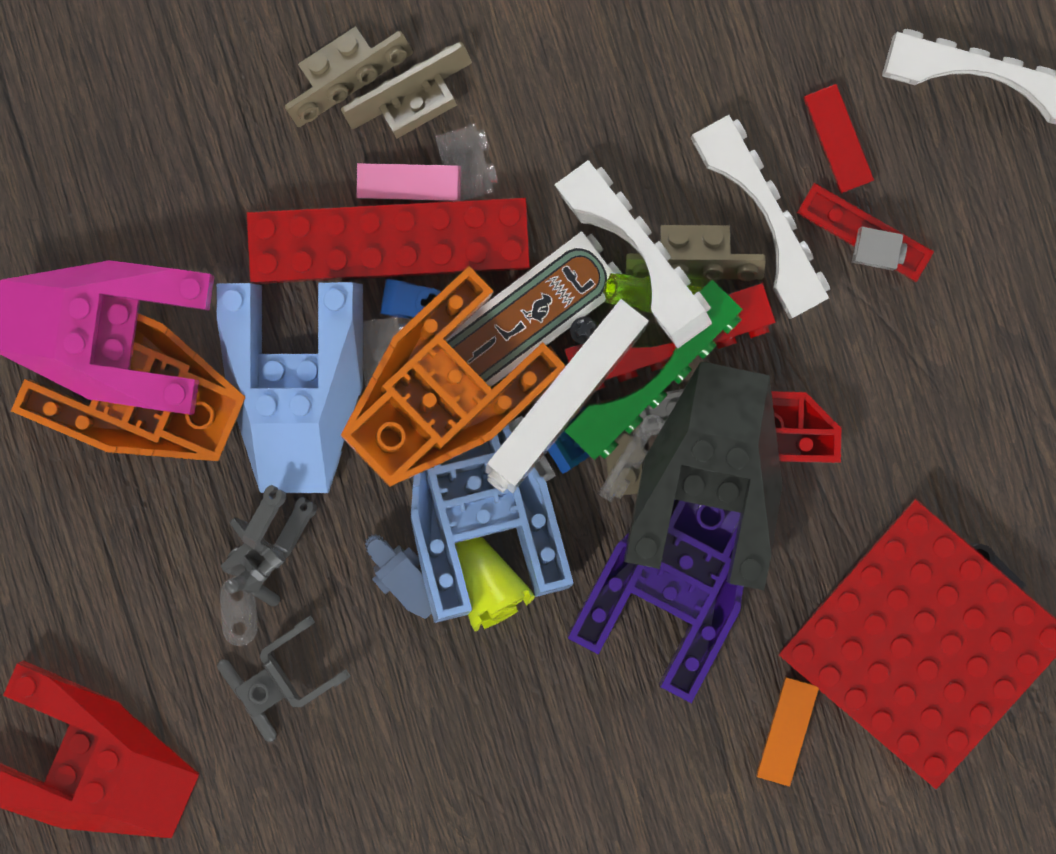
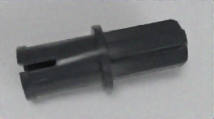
[570,317,597,344]

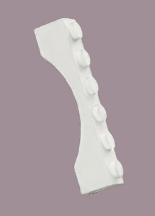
[882,29,1056,125]
[691,115,830,319]
[555,160,712,348]

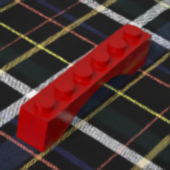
[564,283,776,390]

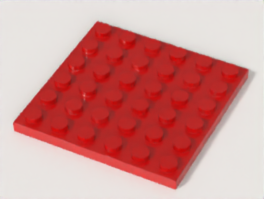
[778,498,1056,789]

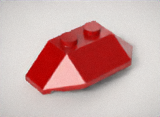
[771,391,842,463]

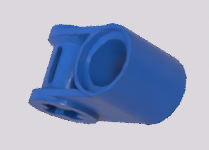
[380,279,441,319]

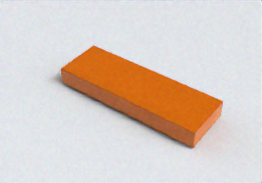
[756,676,819,787]

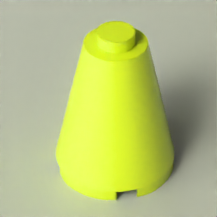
[455,537,535,631]

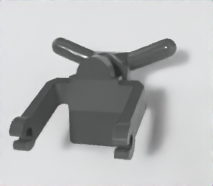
[220,485,317,607]
[217,615,351,742]

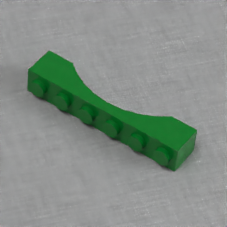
[564,280,743,460]

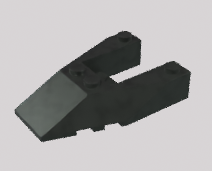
[624,361,783,590]

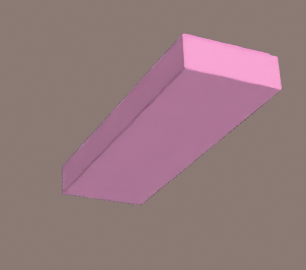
[357,163,461,201]

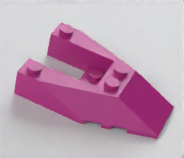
[0,260,214,415]

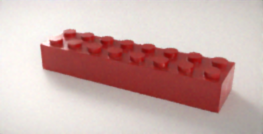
[247,198,530,284]

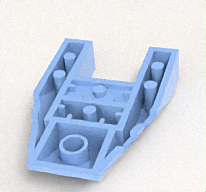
[217,282,363,493]
[411,425,574,623]

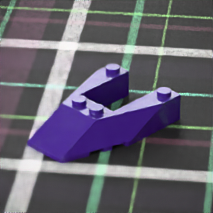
[567,499,744,704]

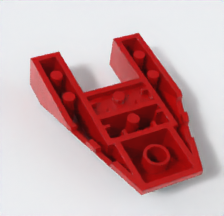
[0,660,200,838]

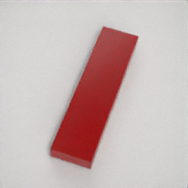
[796,183,934,282]

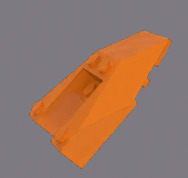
[340,266,566,487]
[11,313,245,461]

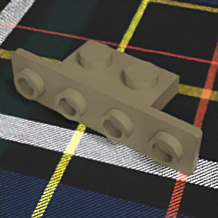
[285,26,413,127]
[341,42,472,139]
[625,225,766,281]

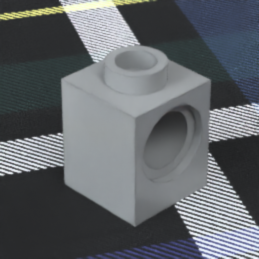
[852,227,907,271]

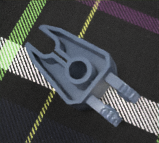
[365,534,432,619]

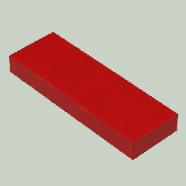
[803,84,874,194]

